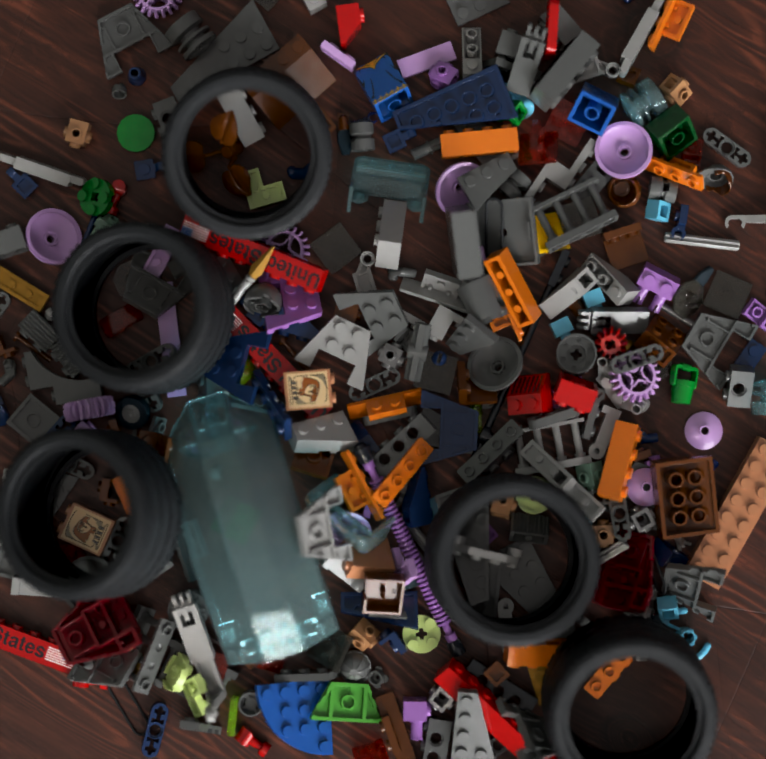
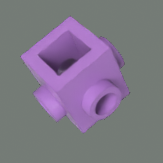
[428,60,460,90]

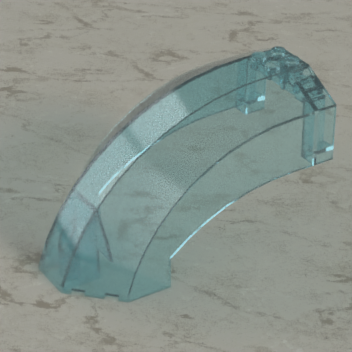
[168,390,340,665]

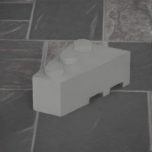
[374,199,407,270]
[288,410,358,453]

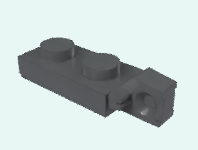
[580,387,605,440]

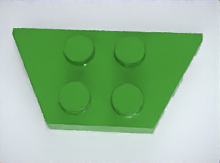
[309,681,382,724]

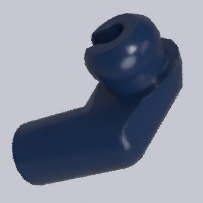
[287,162,310,180]
[639,425,658,444]

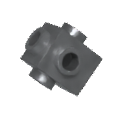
[377,342,406,371]
[629,505,656,534]
[427,684,456,713]

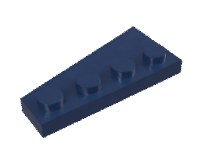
[251,368,292,441]
[341,591,418,630]

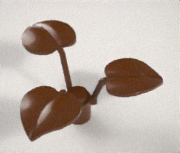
[186,110,252,197]

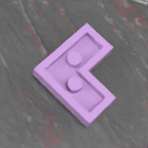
[391,547,418,586]

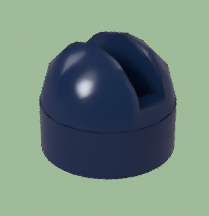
[432,351,447,366]

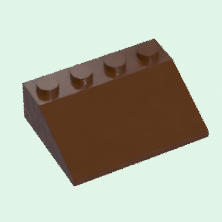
[245,34,337,130]
[650,455,720,540]

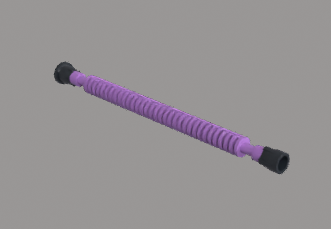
[352,442,466,658]

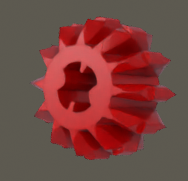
[595,326,628,359]

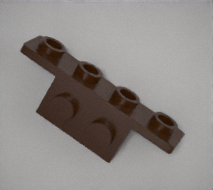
[375,691,417,759]

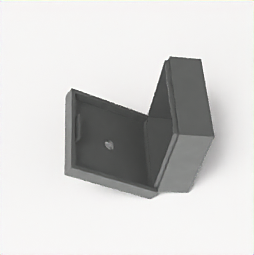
[445,196,541,280]

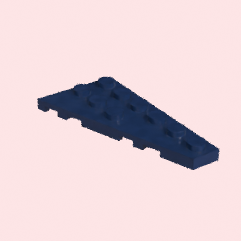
[392,64,520,131]

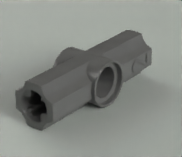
[404,322,432,382]

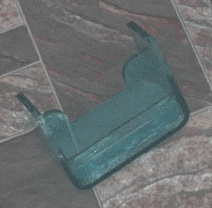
[346,156,431,223]
[305,473,396,553]

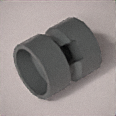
[349,122,375,152]
[498,168,532,198]
[647,175,679,204]
[238,689,261,717]

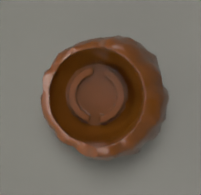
[607,177,642,208]

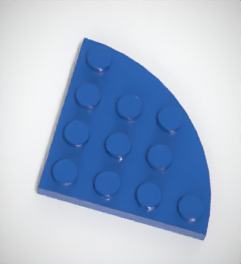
[254,681,333,755]

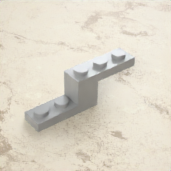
[524,138,596,203]
[403,305,465,342]
[519,439,606,523]

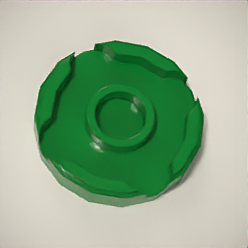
[117,114,155,153]

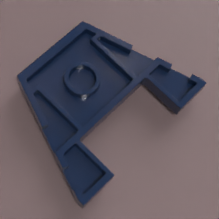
[204,331,273,406]
[421,390,479,466]

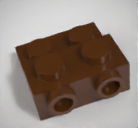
[290,451,335,481]

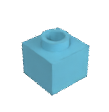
[645,199,671,222]
[581,287,605,309]
[549,316,574,340]
[657,595,679,621]

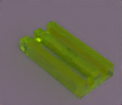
[227,695,239,737]

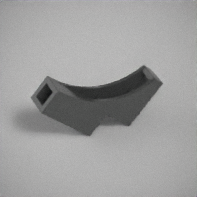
[21,351,104,405]

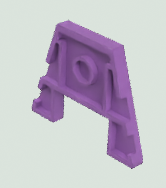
[257,272,322,334]

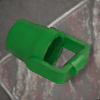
[669,363,699,405]

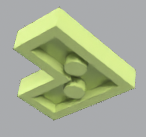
[247,168,287,210]
[182,673,208,718]

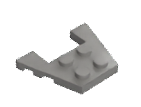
[294,314,371,391]
[294,486,353,561]

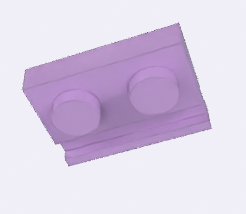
[320,40,356,73]

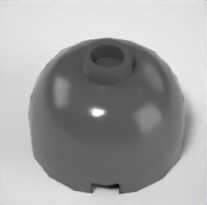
[243,282,282,318]

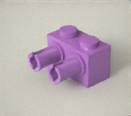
[633,261,680,314]
[403,696,431,740]

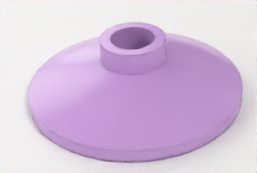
[684,412,723,450]
[627,468,654,506]

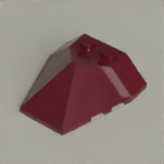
[591,529,654,615]
[51,595,142,665]

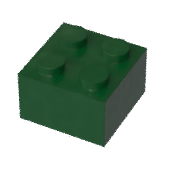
[645,103,698,161]

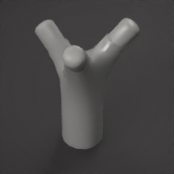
[674,537,692,552]

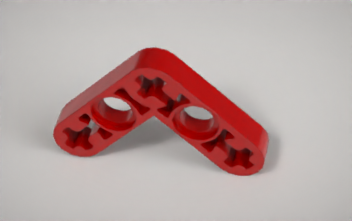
[541,0,559,61]

